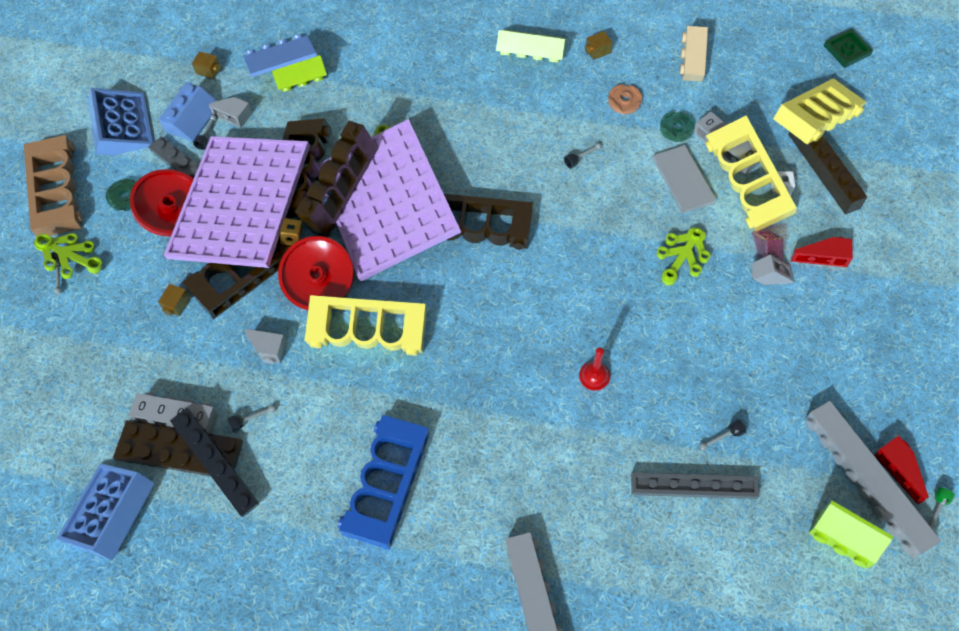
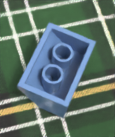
[159,82,216,142]

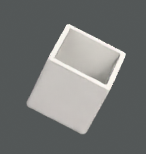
[771,171,795,196]

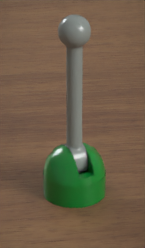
[929,487,955,529]

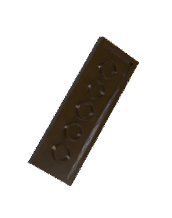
[113,420,243,476]

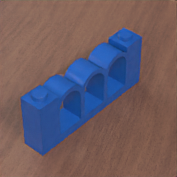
[338,415,430,550]

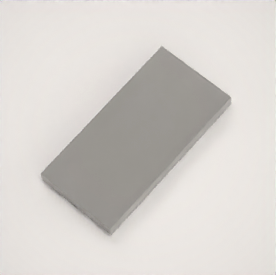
[652,145,716,214]

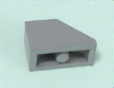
[209,97,252,128]
[751,254,794,285]
[245,329,287,364]

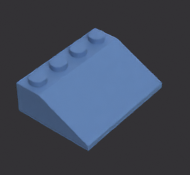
[243,34,317,77]
[88,88,153,155]
[57,463,155,561]

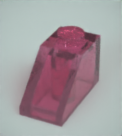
[752,230,783,261]

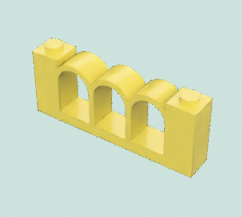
[773,78,866,144]
[705,116,797,232]
[305,295,427,356]

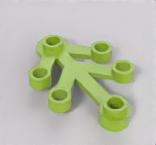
[656,227,711,285]
[34,233,102,279]

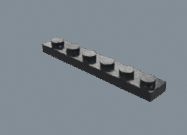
[170,408,260,517]

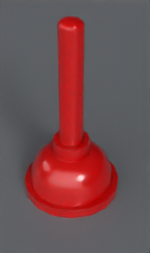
[579,347,610,391]

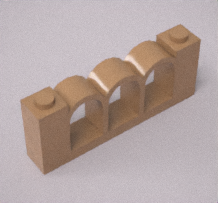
[24,135,83,237]

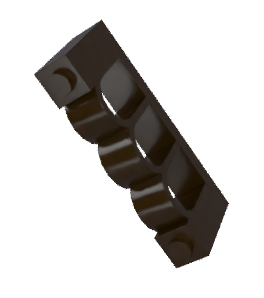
[282,118,332,217]
[295,120,378,238]
[444,194,533,250]
[182,236,293,320]

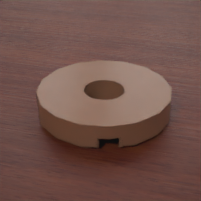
[608,84,642,114]

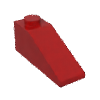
[790,237,853,267]
[874,436,929,505]

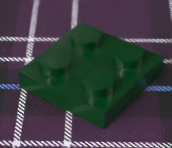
[824,29,873,68]

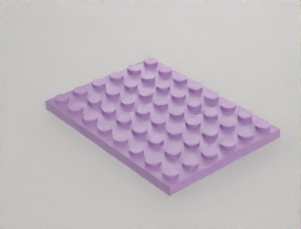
[318,119,461,281]
[164,136,310,268]

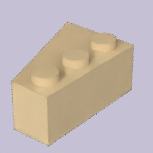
[679,26,708,82]

